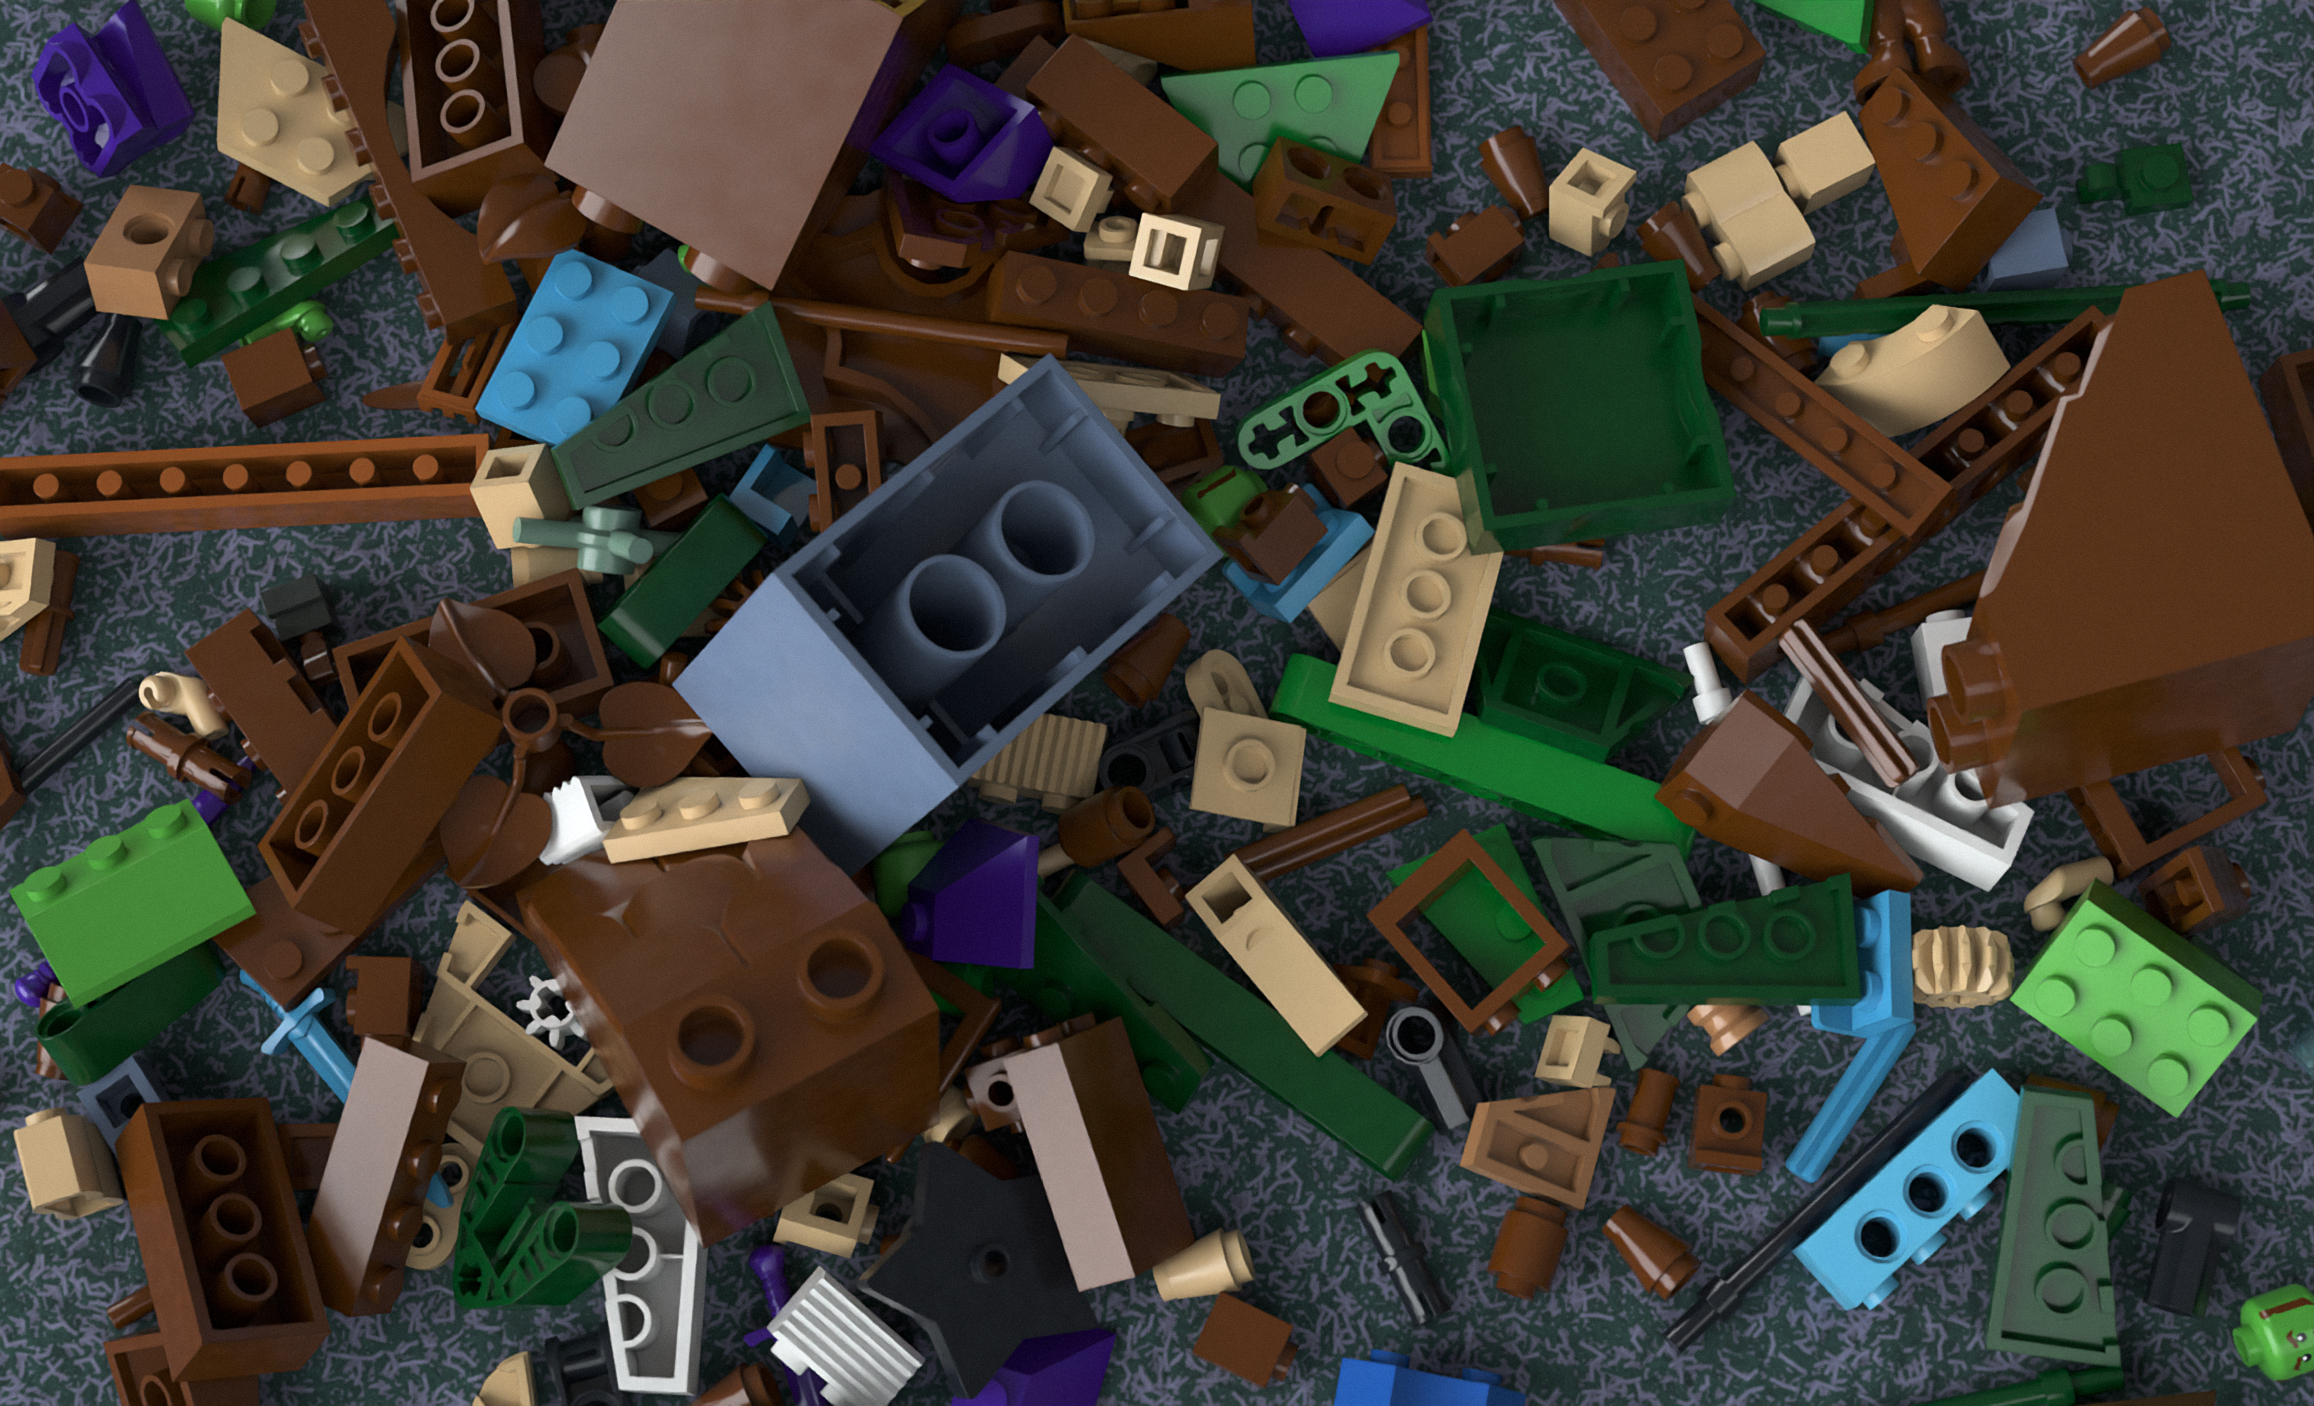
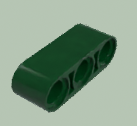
[596,492,769,670]
[34,940,227,1086]

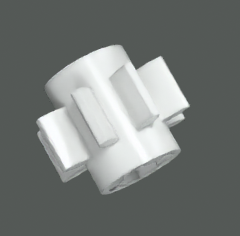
[516,975,588,1051]

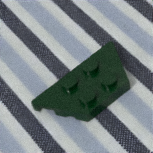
[1470,606,1694,764]
[1529,836,1705,1071]

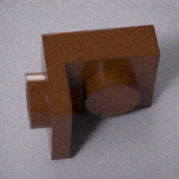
[1116,826,1186,933]

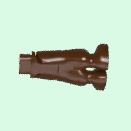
[1853,0,1971,106]

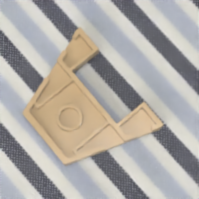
[412,900,616,1157]

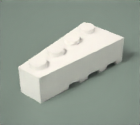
[574,1116,708,1396]

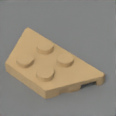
[217,17,409,207]

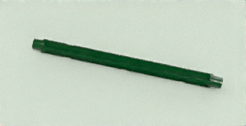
[1759,278,2251,340]

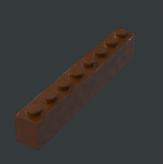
[993,34,1424,394]

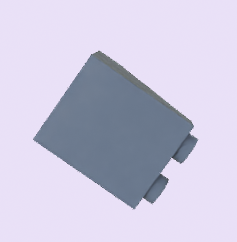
[671,353,1224,878]

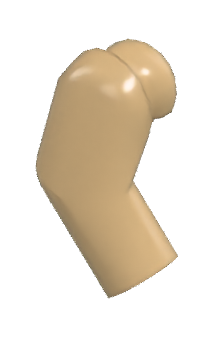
[139,672,230,743]
[2024,856,2114,932]

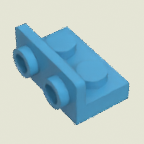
[1222,482,1375,623]
[1811,889,1914,1039]

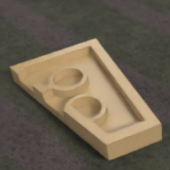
[602,777,810,864]

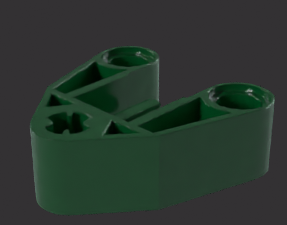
[452,1106,633,1311]

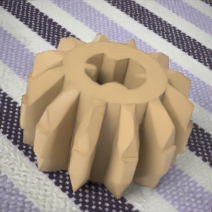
[1911,925,2015,1010]

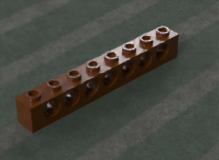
[1704,305,2105,686]

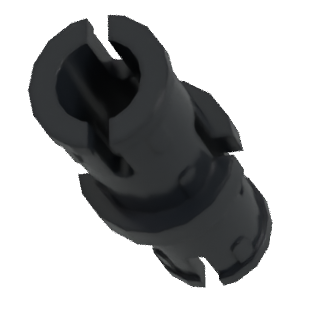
[1354,1189,1452,1328]

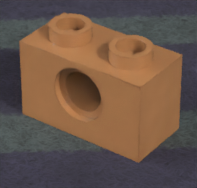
[84,185,215,320]

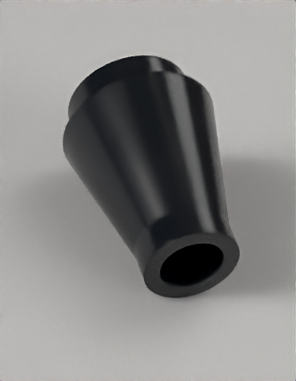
[71,313,143,408]

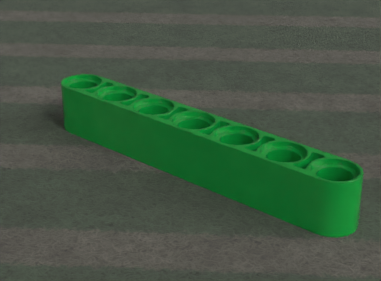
[1267,653,1698,865]

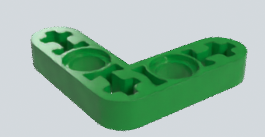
[1235,348,1455,478]

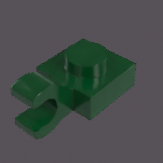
[2075,143,2194,216]

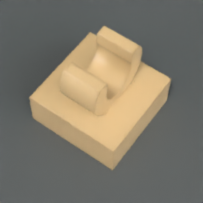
[1029,146,1114,233]
[1534,1015,1621,1088]

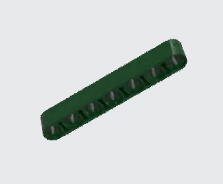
[1049,869,1437,1184]

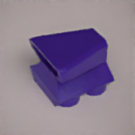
[31,0,196,179]

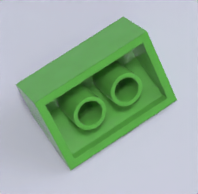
[9,798,257,1010]

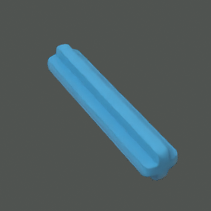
[1785,1022,1916,1184]

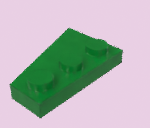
[1385,822,1585,1027]

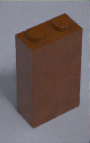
[1002,1011,1196,1292]

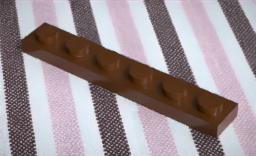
[1691,292,1959,545]

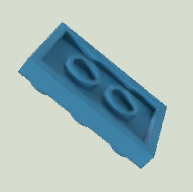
[475,249,678,448]

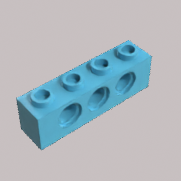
[1791,1068,2020,1311]

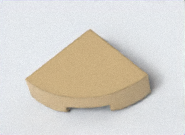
[472,1351,539,1406]

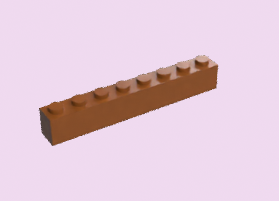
[0,433,495,540]

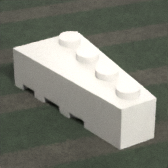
[1783,674,2035,892]

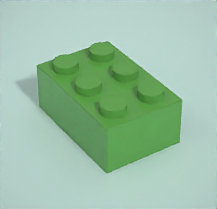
[2009,877,2263,1118]

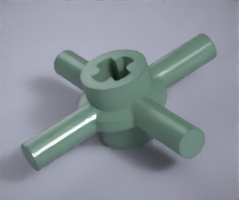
[513,503,680,575]

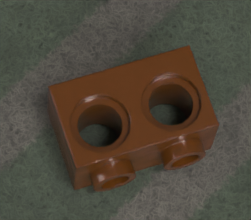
[1252,136,1398,266]

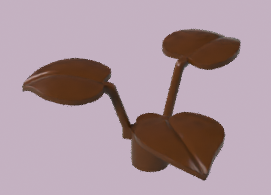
[477,43,644,265]
[428,598,714,888]

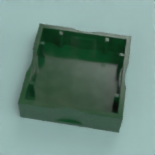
[1423,259,1737,556]

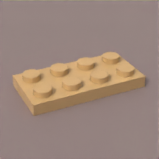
[1328,461,1504,738]

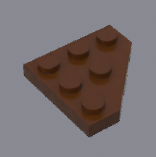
[881,164,1071,270]

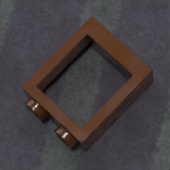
[2064,746,2269,882]
[1366,828,1575,1038]

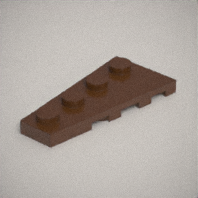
[210,822,448,1013]

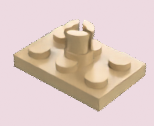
[998,353,1221,439]

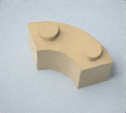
[1814,304,2011,438]

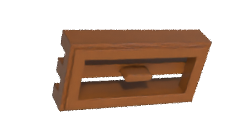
[417,314,522,425]

